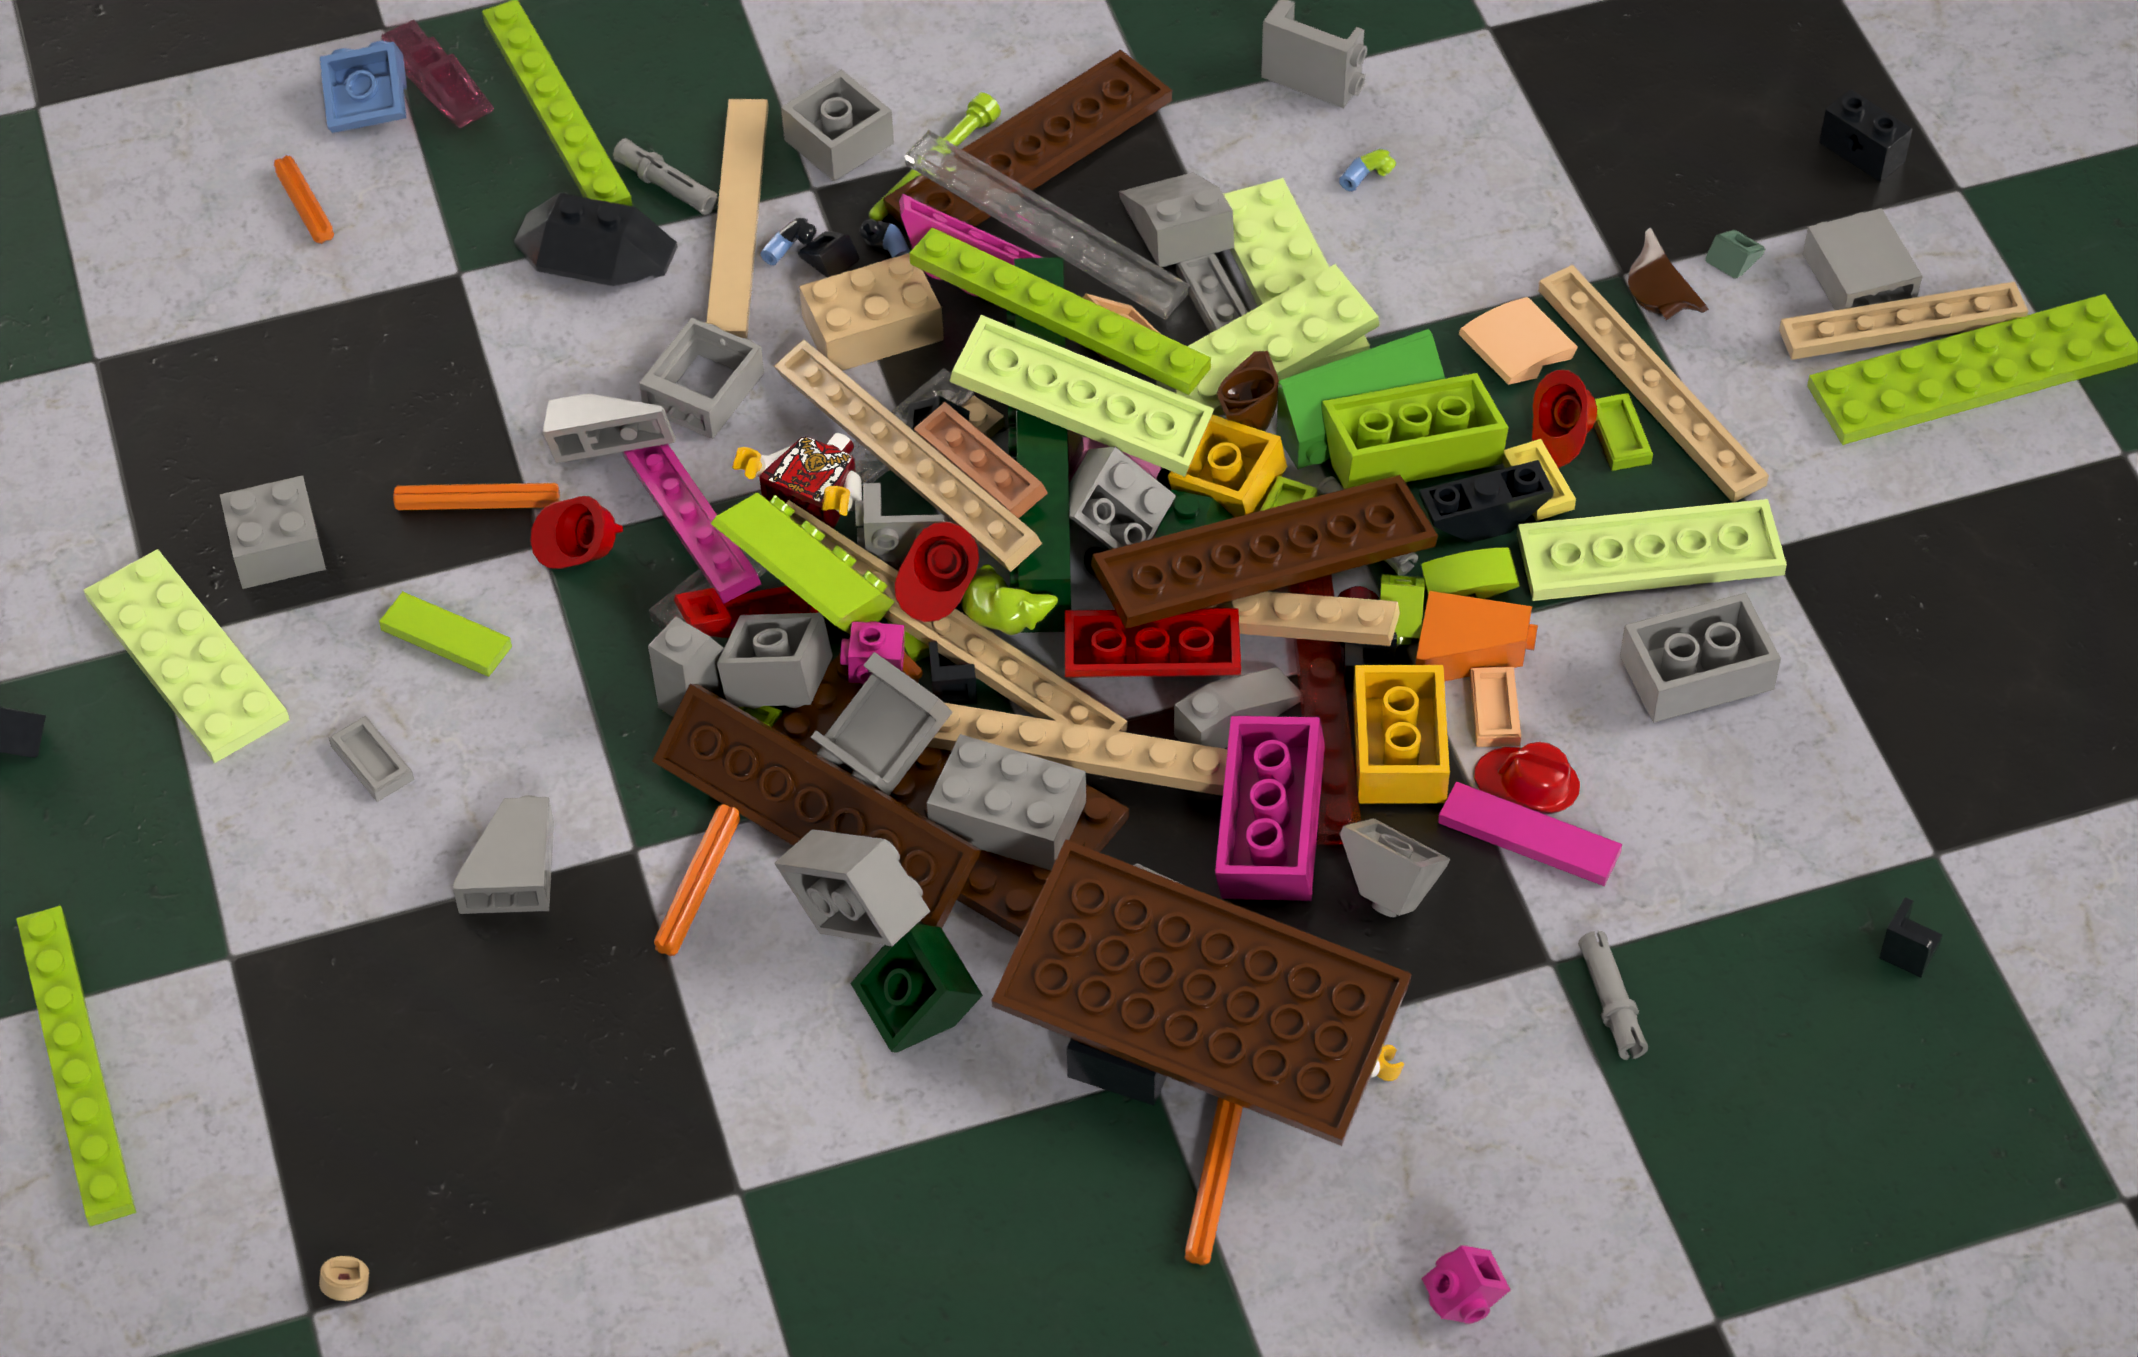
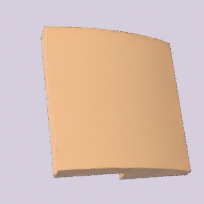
[1458,297,1578,385]

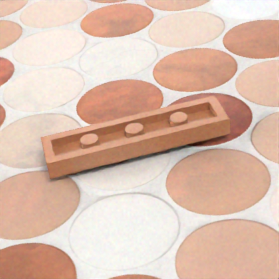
[914,402,1048,519]

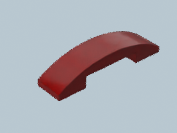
[674,586,819,638]

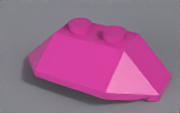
[899,194,1043,296]

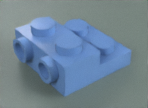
[320,41,407,133]

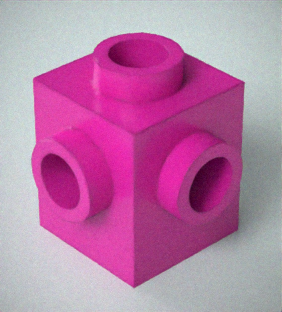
[840,621,905,685]
[1421,1245,1511,1324]

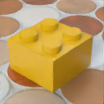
[1168,414,1287,517]

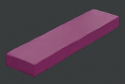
[1438,781,1622,887]

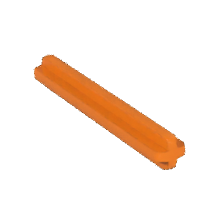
[393,483,560,510]
[654,804,740,956]
[1185,1098,1243,1265]

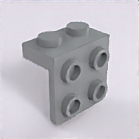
[855,483,950,571]

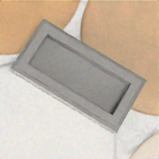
[328,716,414,802]

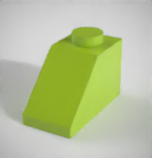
[1380,574,1425,645]

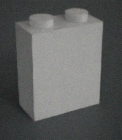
[1803,208,1922,310]

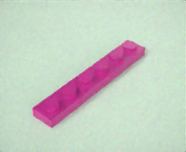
[622,444,761,604]

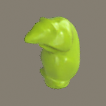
[961,564,1058,635]

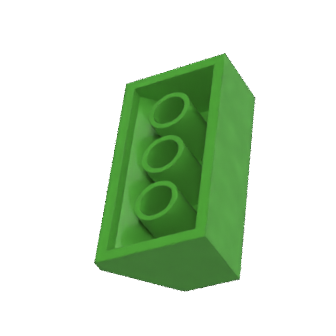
[1276,329,1445,469]

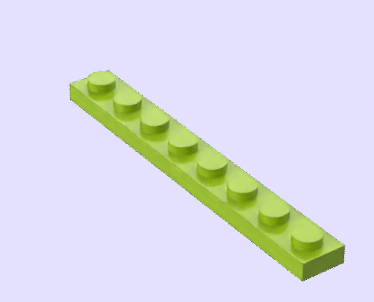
[482,0,633,207]
[909,228,1211,395]
[16,905,137,1227]

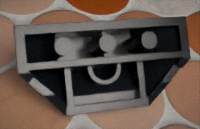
[514,193,678,286]

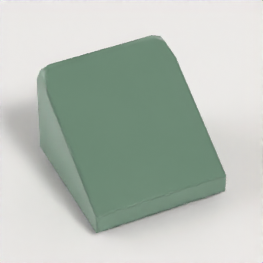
[1706,230,1766,278]

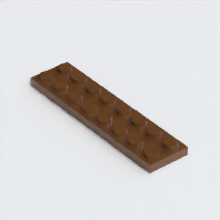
[883,49,1172,227]
[1091,475,1438,629]
[652,683,981,928]

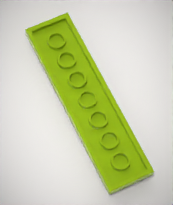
[1807,294,2138,445]

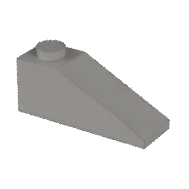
[543,393,675,463]
[1174,667,1304,749]

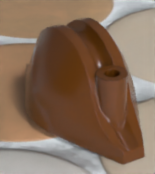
[1628,227,1709,321]
[1217,351,1279,432]

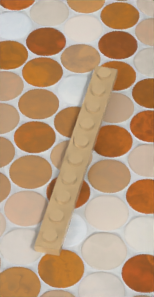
[774,339,1042,572]
[786,500,1127,732]

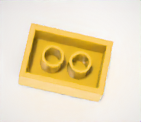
[1353,665,1450,804]

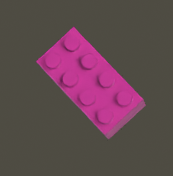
[1215,716,1325,901]

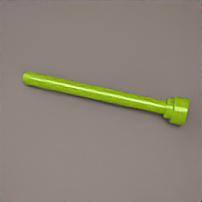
[869,92,1001,222]

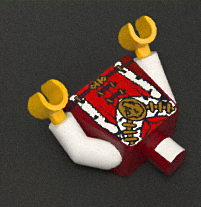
[732,433,862,529]

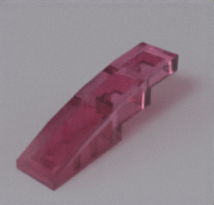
[381,19,493,128]

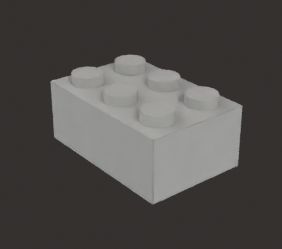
[1620,592,1781,723]
[927,734,1086,870]
[774,829,930,946]

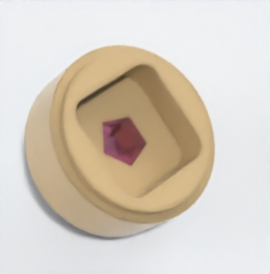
[319,1256,369,1301]

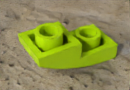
[1421,547,1520,599]

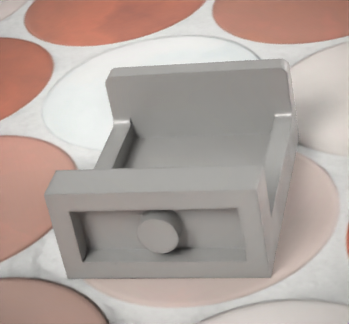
[1261,0,1367,108]
[811,652,952,796]

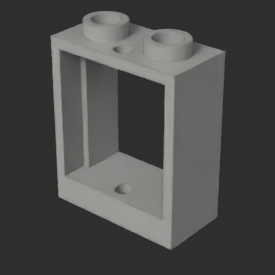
[639,317,764,439]

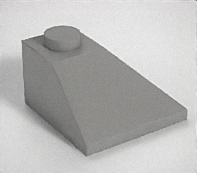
[1340,818,1450,917]

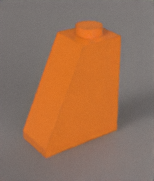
[1415,591,1538,681]

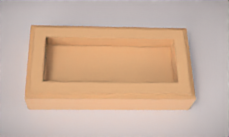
[1470,667,1521,747]

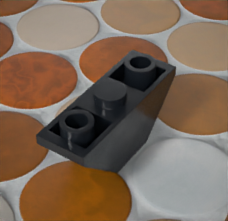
[1419,460,1554,543]

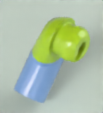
[1339,149,1396,191]

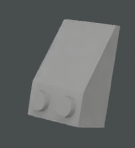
[1119,172,1234,268]

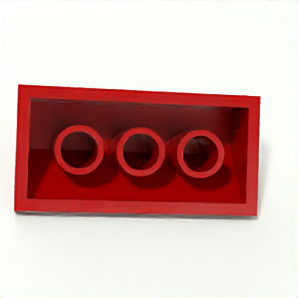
[1065,608,1241,678]

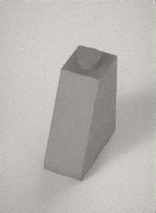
[648,617,724,717]
[453,795,554,914]

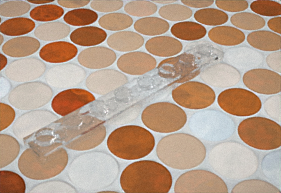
[905,130,1189,320]

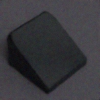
[798,231,859,277]

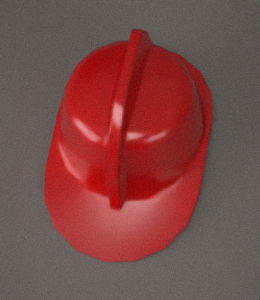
[1532,370,1598,468]
[530,496,623,569]
[895,522,979,622]
[1474,742,1580,813]

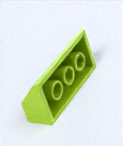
[1321,373,1509,489]
[710,493,895,635]

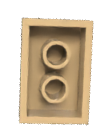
[799,253,943,371]

